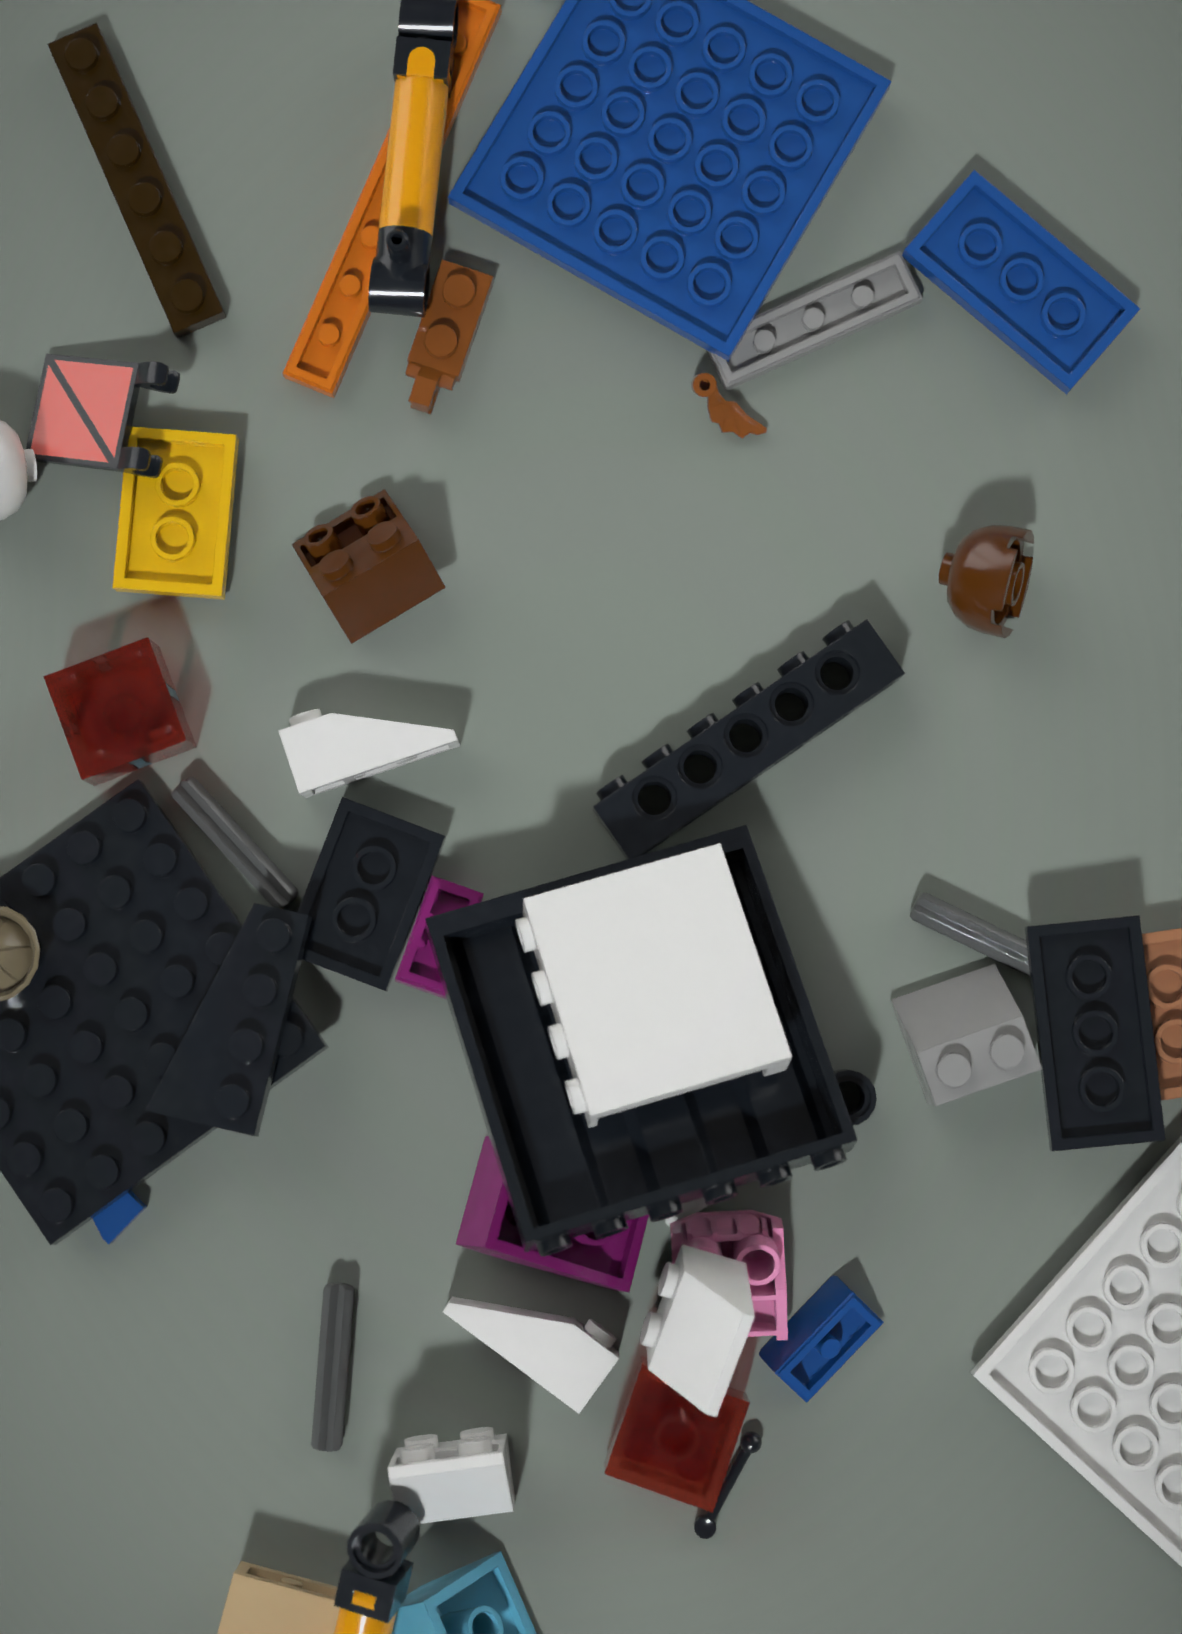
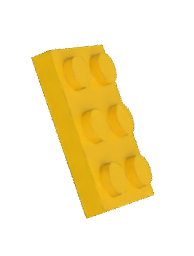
[112,427,239,600]

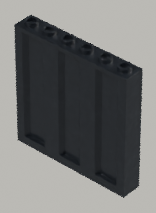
[425,825,858,1256]

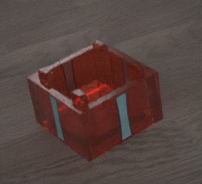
[43,637,197,786]

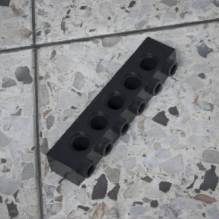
[593,619,905,860]

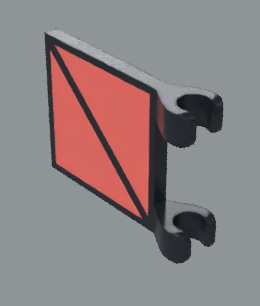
[26,354,180,478]

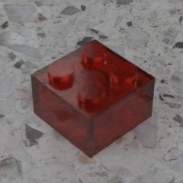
[604,1355,750,1513]

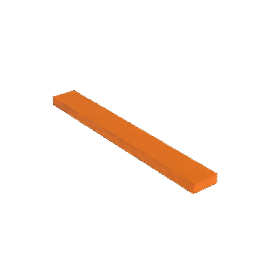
[282,0,502,398]

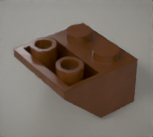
[292,489,446,644]

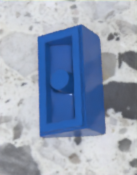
[759,1275,884,1403]

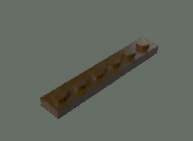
[48,23,227,339]

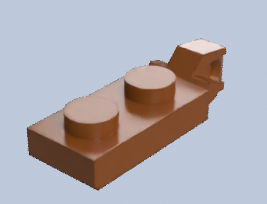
[405,259,494,415]

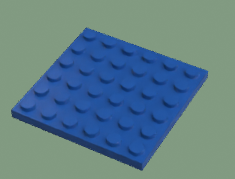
[448,0,892,362]

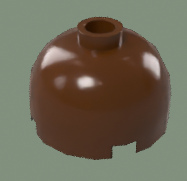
[939,525,1034,638]

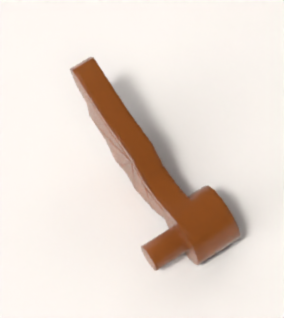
[691,373,767,439]

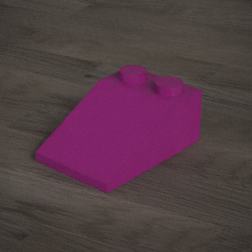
[455,1136,649,1293]

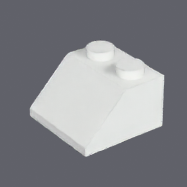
[640,1244,755,1417]

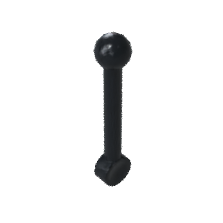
[694,1431,762,1539]

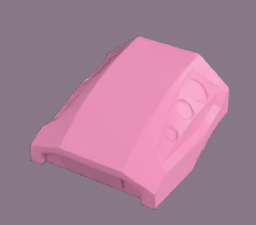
[670,1210,788,1341]

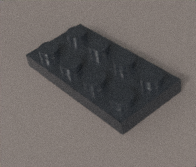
[1025,915,1166,1151]

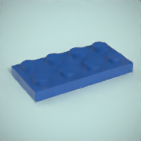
[902,170,1141,395]

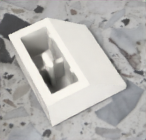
[388,1427,515,1524]

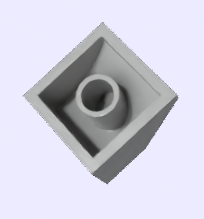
[890,964,1042,1106]

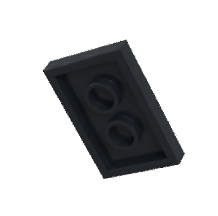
[297,797,446,991]

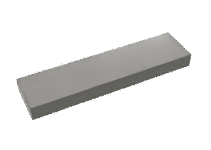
[707,251,923,391]

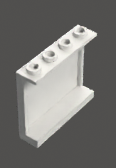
[515,843,792,1128]

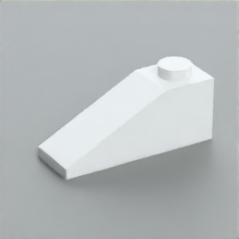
[278,709,460,798]
[443,1297,619,1414]

